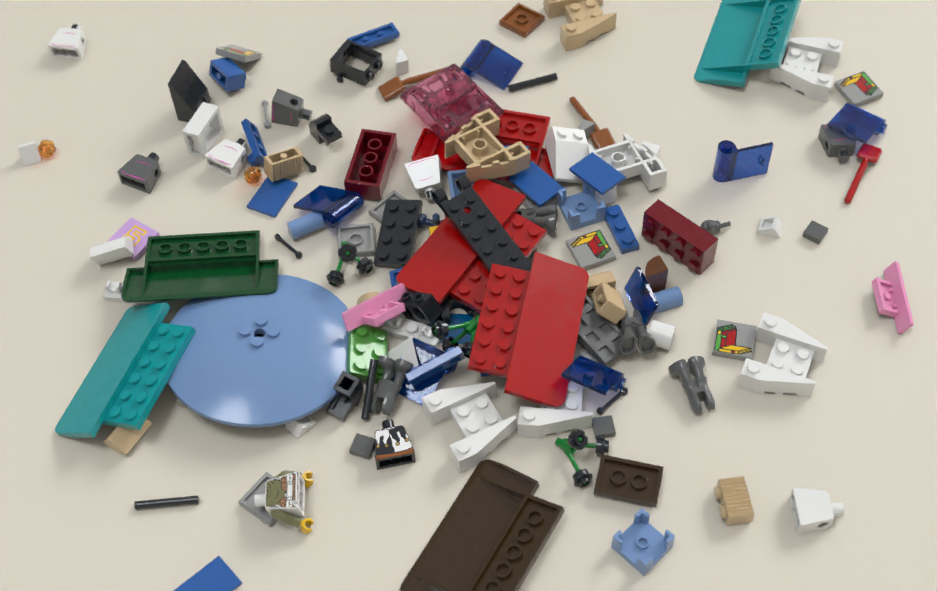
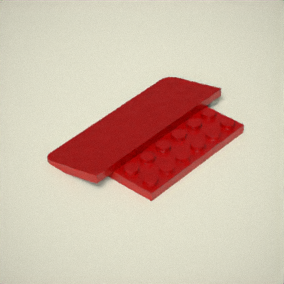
[412,100,553,181]
[396,179,547,313]
[467,251,589,408]

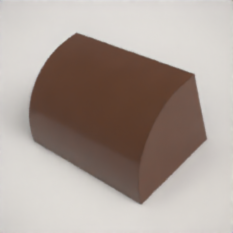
[642,255,668,296]

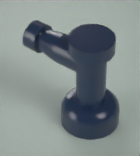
[418,213,443,228]

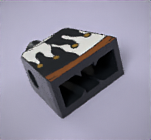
[375,419,416,470]

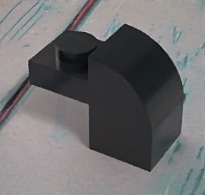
[309,114,342,145]
[326,371,364,421]

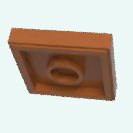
[499,3,545,38]

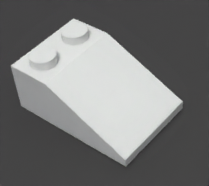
[544,126,588,184]

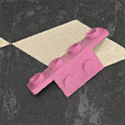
[871,261,914,334]
[342,283,406,331]

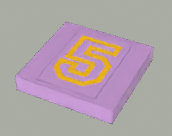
[107,218,160,261]

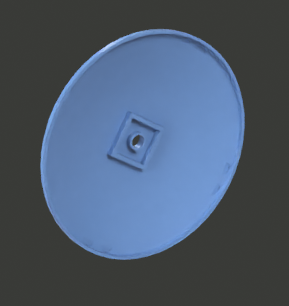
[167,274,348,427]

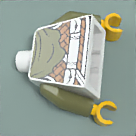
[254,470,314,534]

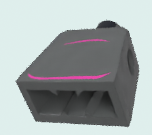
[271,88,312,127]
[818,123,856,163]
[117,152,161,194]

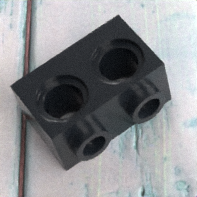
[398,291,443,325]

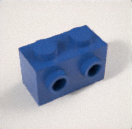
[209,57,246,92]

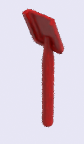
[844,143,882,204]

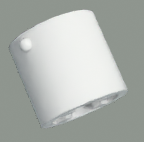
[649,320,676,351]

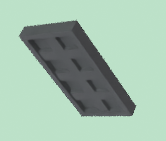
[577,295,624,367]

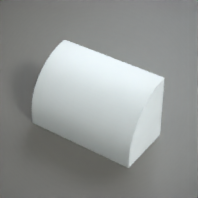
[90,236,135,265]

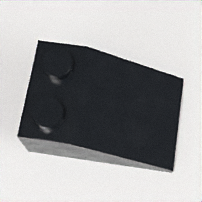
[168,60,211,122]

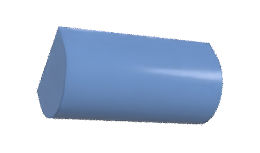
[287,209,327,240]
[640,286,683,316]

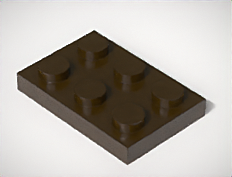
[593,454,664,507]

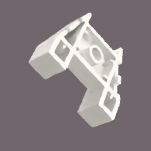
[769,38,844,102]
[588,133,667,205]
[737,312,828,397]
[518,366,595,438]
[422,382,516,473]

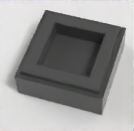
[802,220,829,244]
[592,415,616,439]
[349,433,375,459]

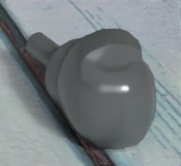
[700,220,731,235]

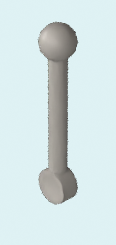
[261,100,271,129]

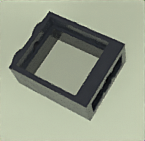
[330,39,383,86]

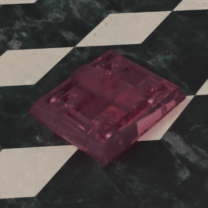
[400,63,504,144]

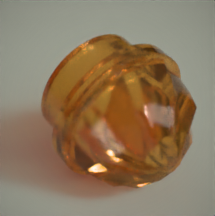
[38,140,56,158]
[244,166,262,184]

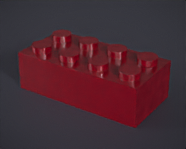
[344,129,398,201]
[641,199,718,275]

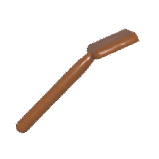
[378,67,452,102]
[569,96,616,150]

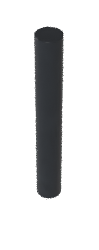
[507,73,557,92]
[361,359,378,420]
[134,495,199,510]

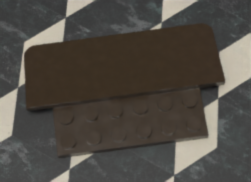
[400,459,565,591]

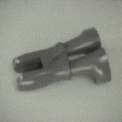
[515,204,557,236]
[618,309,656,355]
[371,355,414,416]
[668,356,715,414]

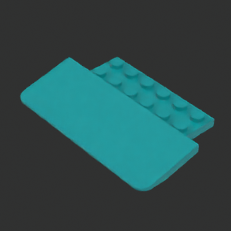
[694,0,801,87]
[55,303,196,438]

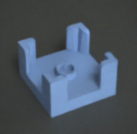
[557,182,606,231]
[611,508,675,576]

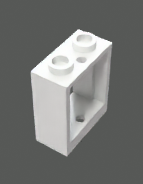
[182,102,225,160]

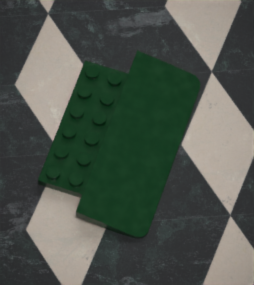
[121,230,279,303]

